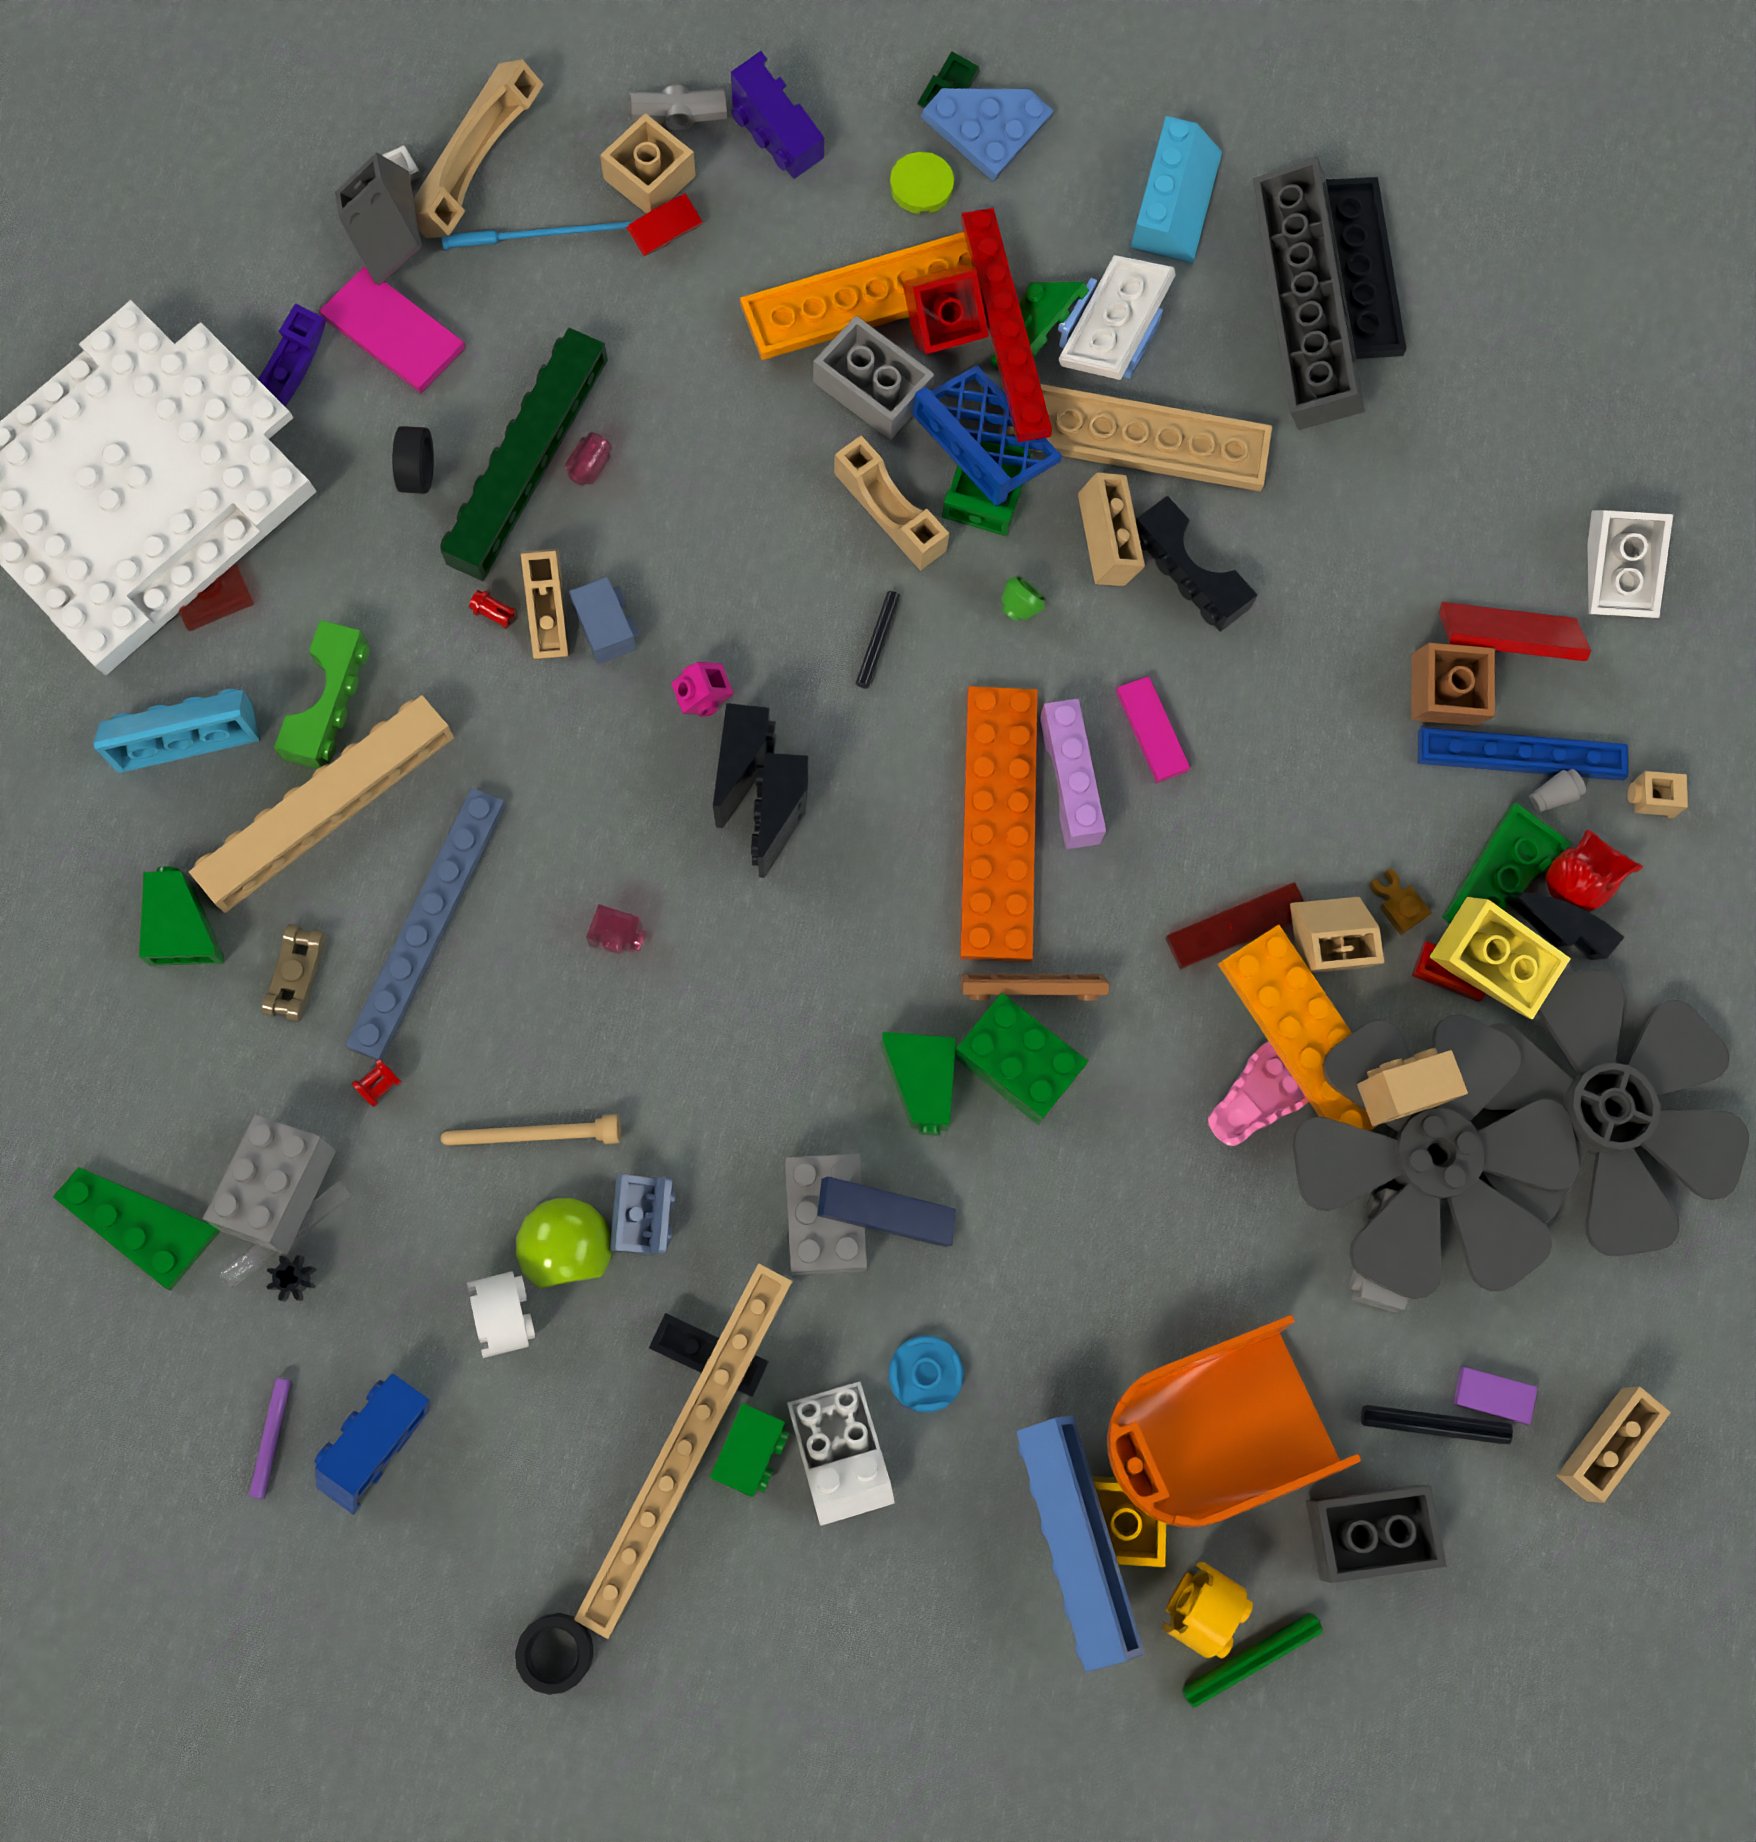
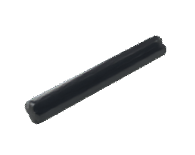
[1361,1405,1513,1444]

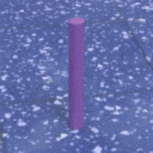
[249,1378,291,1499]

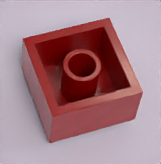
[902,264,989,354]

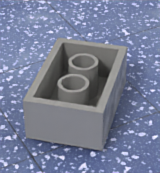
[813,316,935,441]
[203,1115,336,1255]
[785,1153,867,1276]

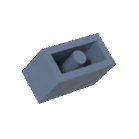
[569,576,639,664]

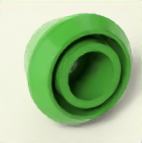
[1001,576,1046,621]

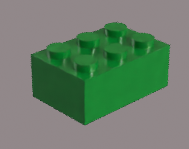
[955,993,1089,1125]

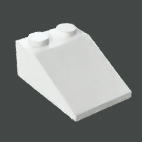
[1587,510,1673,618]

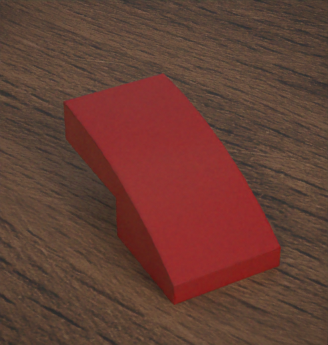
[626,193,703,257]

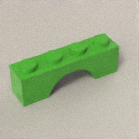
[274,620,370,769]

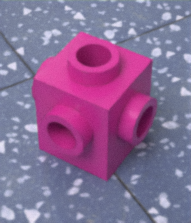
[671,662,734,717]

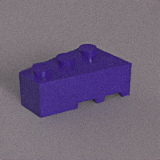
[731,51,824,179]

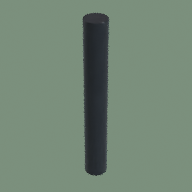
[855,591,900,689]

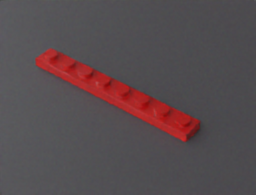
[961,208,1052,442]

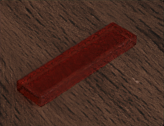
[1165,882,1304,970]

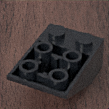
[751,753,808,878]

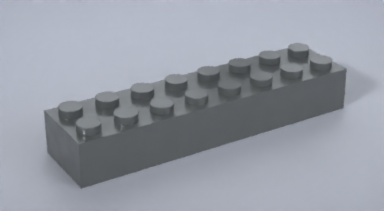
[1253,157,1365,430]

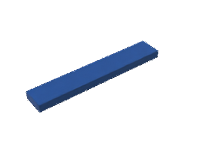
[1418,727,1628,781]

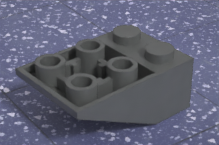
[335,152,421,285]

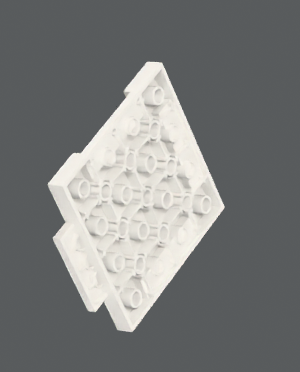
[0,300,317,676]

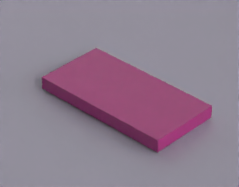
[319,266,466,394]

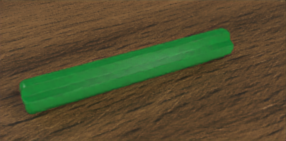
[1182,1614,1323,1708]

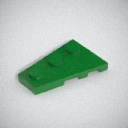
[990,282,1089,370]

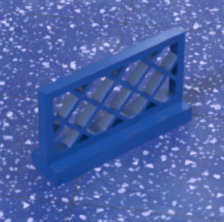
[912,365,1062,506]

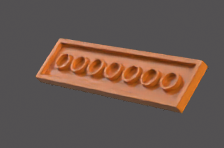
[960,686,1038,962]

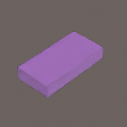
[1453,1367,1538,1425]

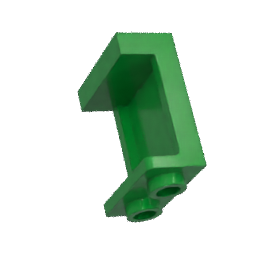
[942,440,1032,536]

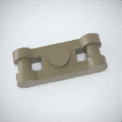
[262,924,326,1022]

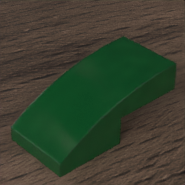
[917,51,980,109]

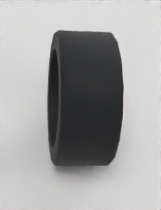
[392,426,434,494]
[515,1613,594,1695]

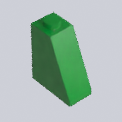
[139,866,224,966]
[881,1031,956,1136]

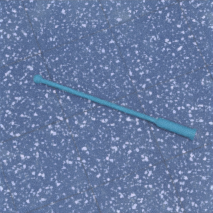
[442,221,634,250]

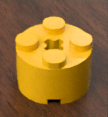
[1163,1561,1253,1659]

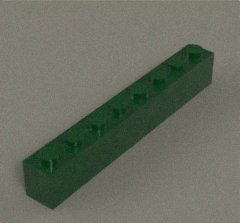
[440,327,608,581]

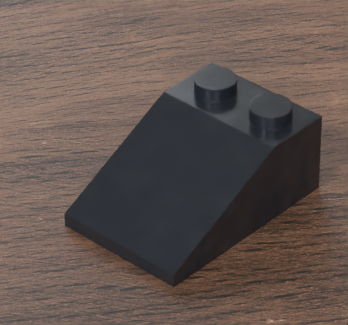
[713,703,777,828]

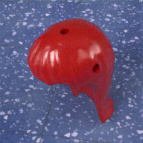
[1546,830,1643,912]

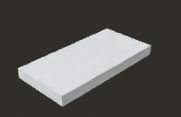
[1059,255,1176,380]

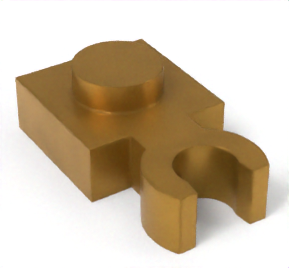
[1369,868,1432,936]

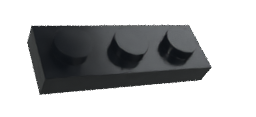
[649,1313,769,1397]

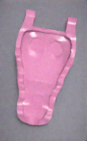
[1208,1041,1309,1146]

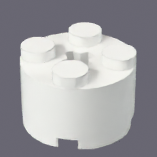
[467,1271,535,1358]

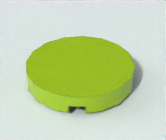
[890,151,954,214]

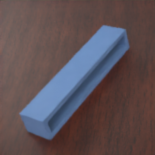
[1016,1416,1145,1672]

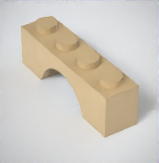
[834,435,949,571]

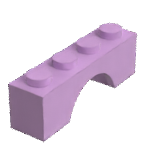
[1039,698,1106,849]

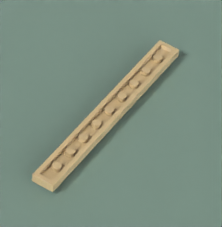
[574,1263,793,1639]

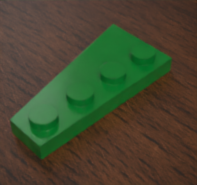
[1441,803,1572,923]
[53,1167,220,1290]

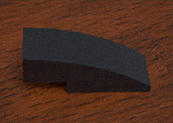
[1504,892,1625,960]

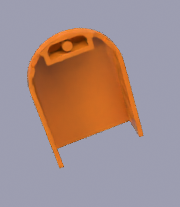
[1107,1315,1362,1528]

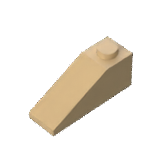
[521,548,569,659]

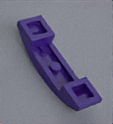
[258,303,326,406]

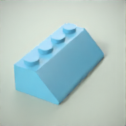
[1130,116,1222,264]
[93,689,260,773]

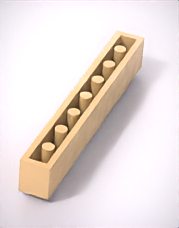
[188,695,454,913]

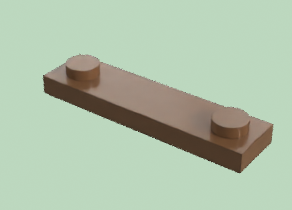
[960,974,1109,1001]

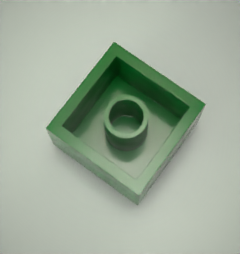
[709,1403,790,1498]

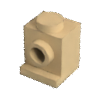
[1627,771,1688,818]

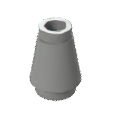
[1529,769,1586,813]

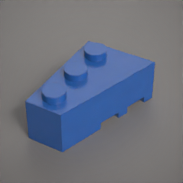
[314,1373,430,1515]

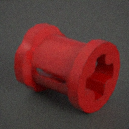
[351,1058,402,1107]

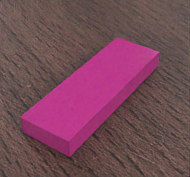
[1116,676,1190,784]

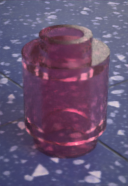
[565,432,612,486]

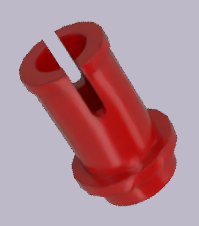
[469,590,516,629]

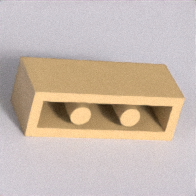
[1077,473,1145,586]
[1556,1386,1671,1503]

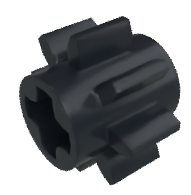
[266,1255,316,1302]

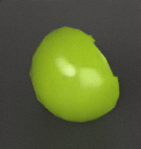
[516,1198,612,1289]

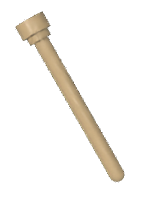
[441,1114,621,1146]

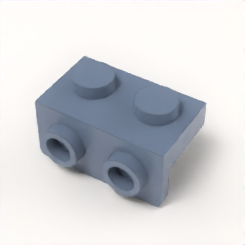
[610,1174,675,1255]

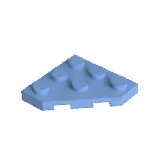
[920,88,1054,181]

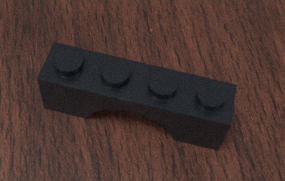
[1136,495,1258,632]

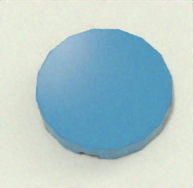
[888,1335,964,1413]

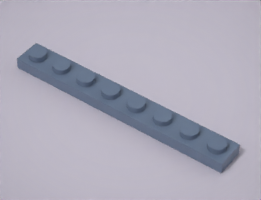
[345,788,506,1060]

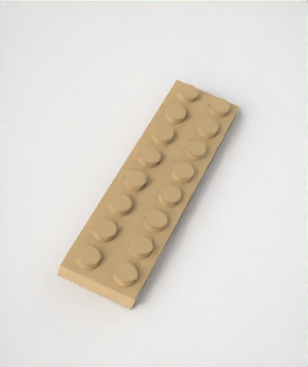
[999,384,1272,492]

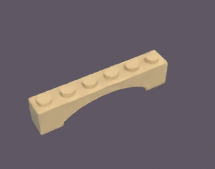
[414,59,544,238]

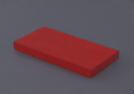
[1439,602,1591,661]

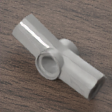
[627,85,727,131]

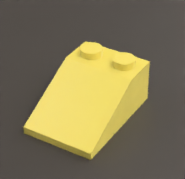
[1430,897,1571,1020]

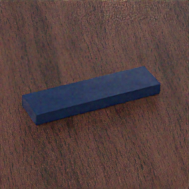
[817,1176,956,1247]

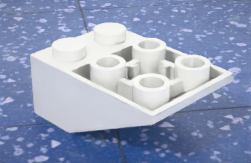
[787,1381,895,1526]

